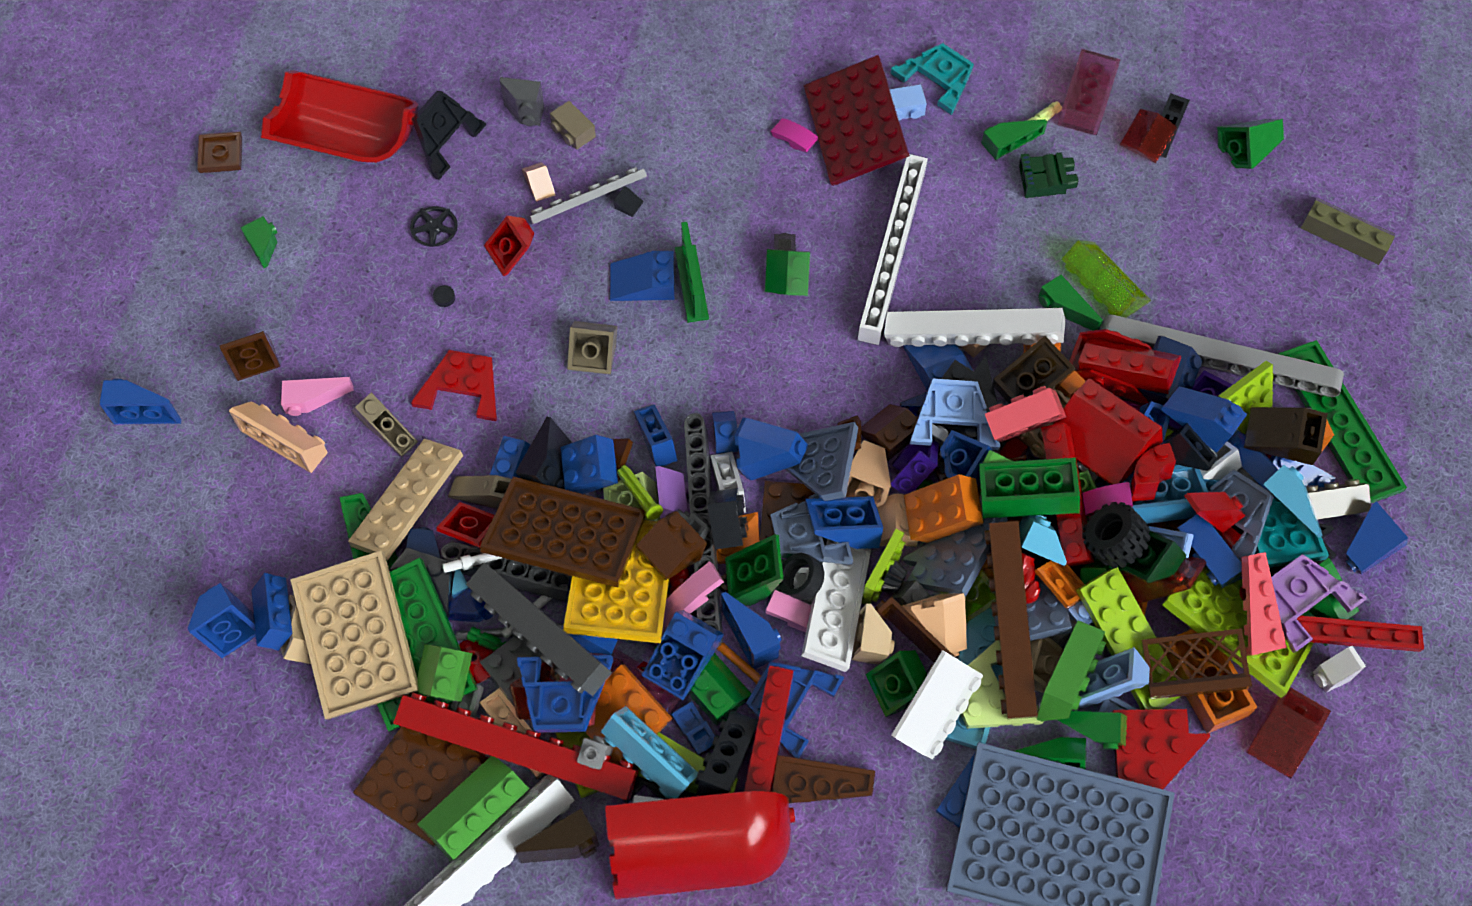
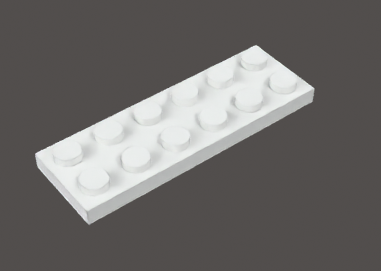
[801,538,871,672]

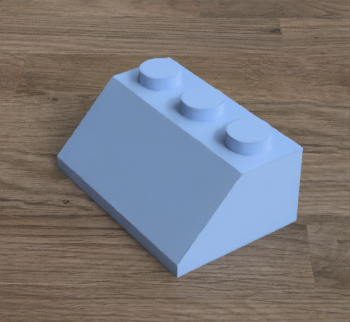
[1078,647,1150,708]

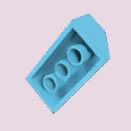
[601,706,698,799]

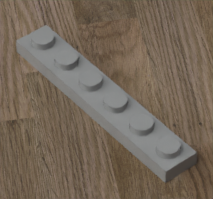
[527,167,647,225]

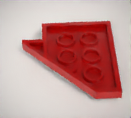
[1112,709,1210,789]

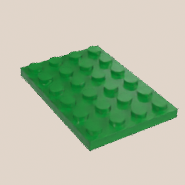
[377,558,478,731]

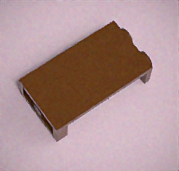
[875,597,955,672]

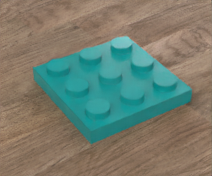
[1255,498,1329,568]

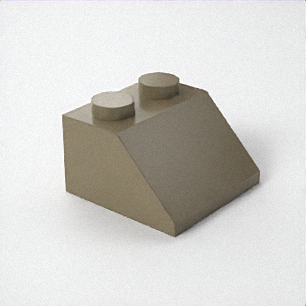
[567,321,617,374]

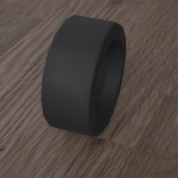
[779,552,825,601]

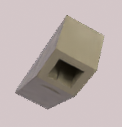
[351,392,418,457]
[448,475,512,509]

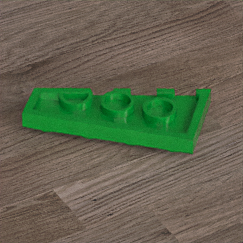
[339,493,398,569]

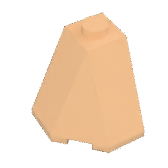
[846,440,891,507]
[902,593,967,657]

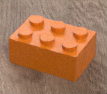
[904,474,984,543]

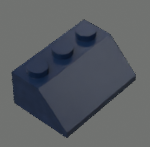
[1138,336,1202,405]

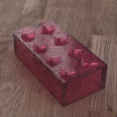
[1057,49,1121,136]

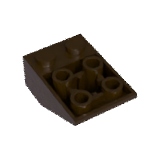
[1243,407,1328,465]

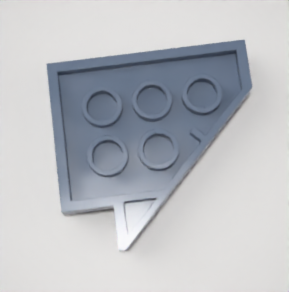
[785,422,858,501]
[902,514,1008,596]

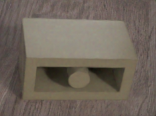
[550,101,596,150]

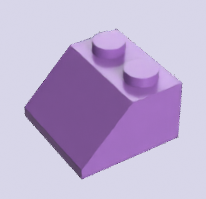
[655,466,690,519]

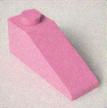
[281,377,354,416]

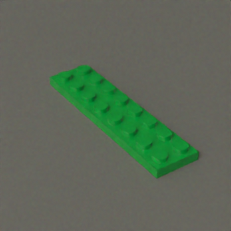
[1278,340,1407,503]

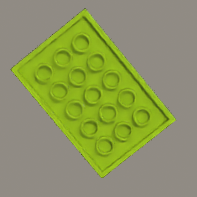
[1162,558,1314,698]

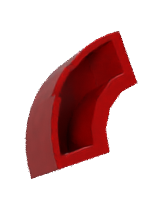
[1130,443,1176,502]

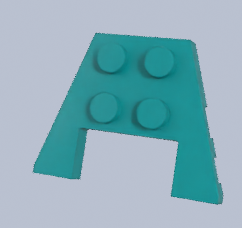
[890,43,974,115]

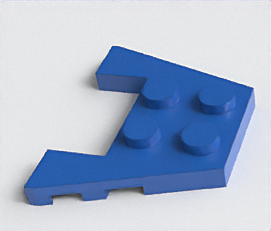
[517,655,613,733]
[746,662,844,758]

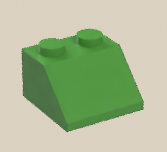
[415,644,472,702]

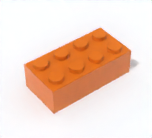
[1162,629,1257,733]

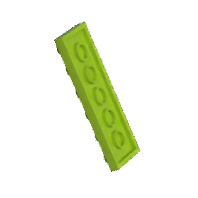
[1076,567,1181,710]

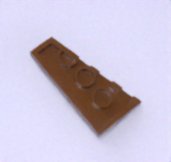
[772,755,875,804]

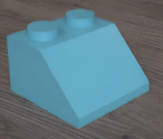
[1019,515,1067,566]

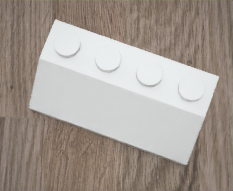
[891,650,983,759]

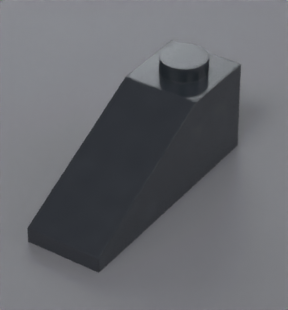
[1147,93,1190,158]

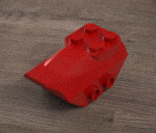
[1069,329,1153,404]

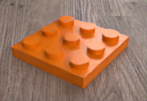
[585,664,673,763]

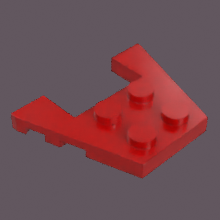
[411,350,497,421]

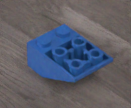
[642,610,724,700]

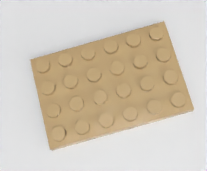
[290,551,418,720]

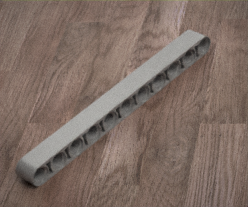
[1101,315,1344,397]

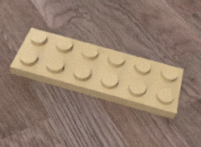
[348,438,463,560]

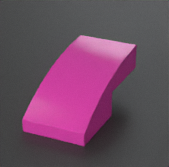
[771,118,818,152]
[1082,482,1133,516]

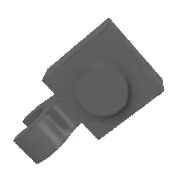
[677,509,711,539]

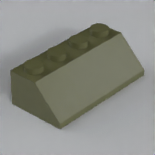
[1301,197,1395,265]

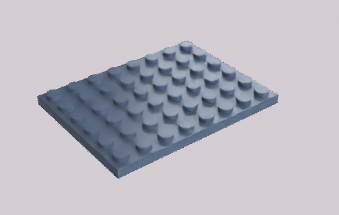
[946,742,1175,906]

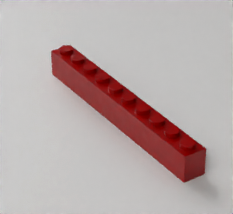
[393,692,639,800]

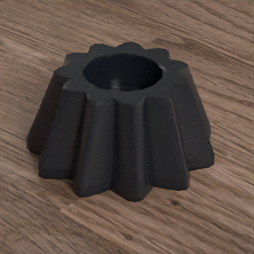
[881,560,907,593]

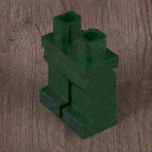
[1018,152,1078,198]

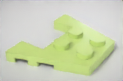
[961,641,1044,729]

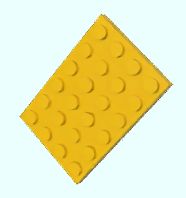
[563,520,669,643]

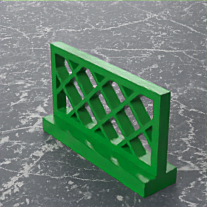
[675,222,709,323]

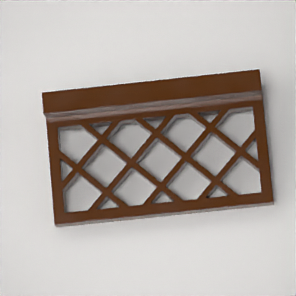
[1142,628,1252,700]

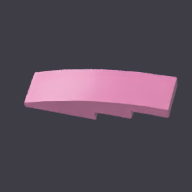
[655,561,724,644]
[766,590,811,633]

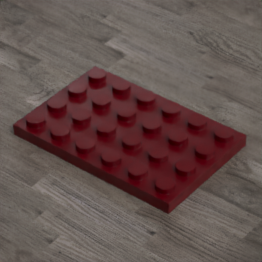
[804,55,910,186]

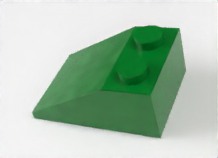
[725,534,783,606]

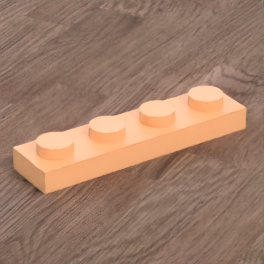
[480,688,545,779]

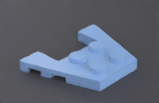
[910,378,1000,450]

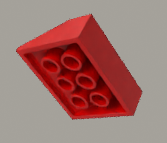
[1053,378,1163,485]

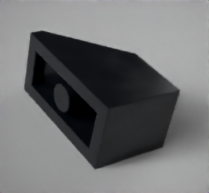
[1161,423,1218,471]

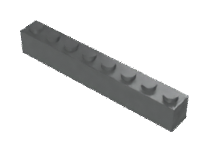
[466,562,612,696]

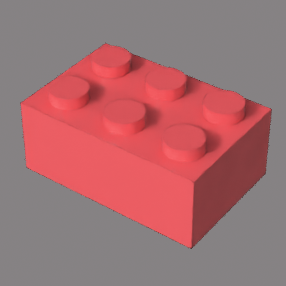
[985,386,1066,442]

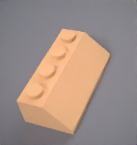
[229,401,328,473]

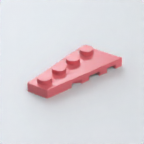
[1241,552,1287,656]

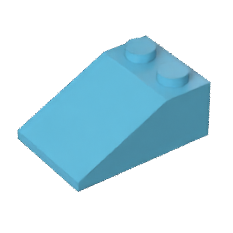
[1263,465,1323,538]

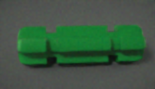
[467,627,506,652]

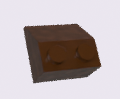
[861,404,918,461]
[636,511,707,580]

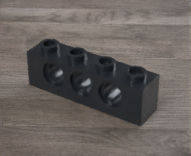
[694,710,758,796]

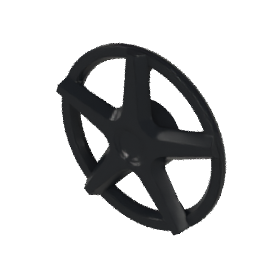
[410,206,458,247]

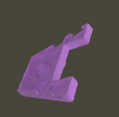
[1271,554,1368,653]

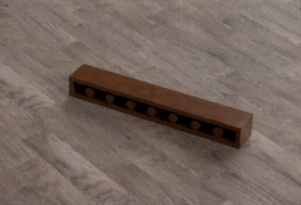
[984,521,1038,720]

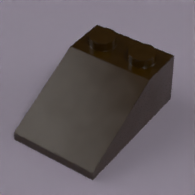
[993,336,1076,404]
[514,809,599,863]

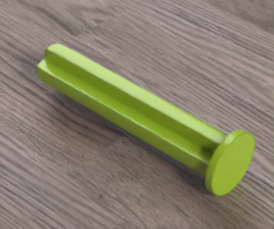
[617,465,663,520]

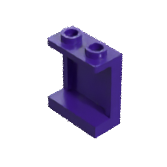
[891,439,939,495]

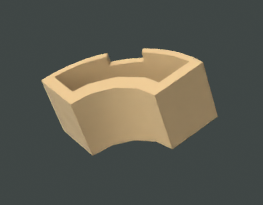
[281,595,311,664]

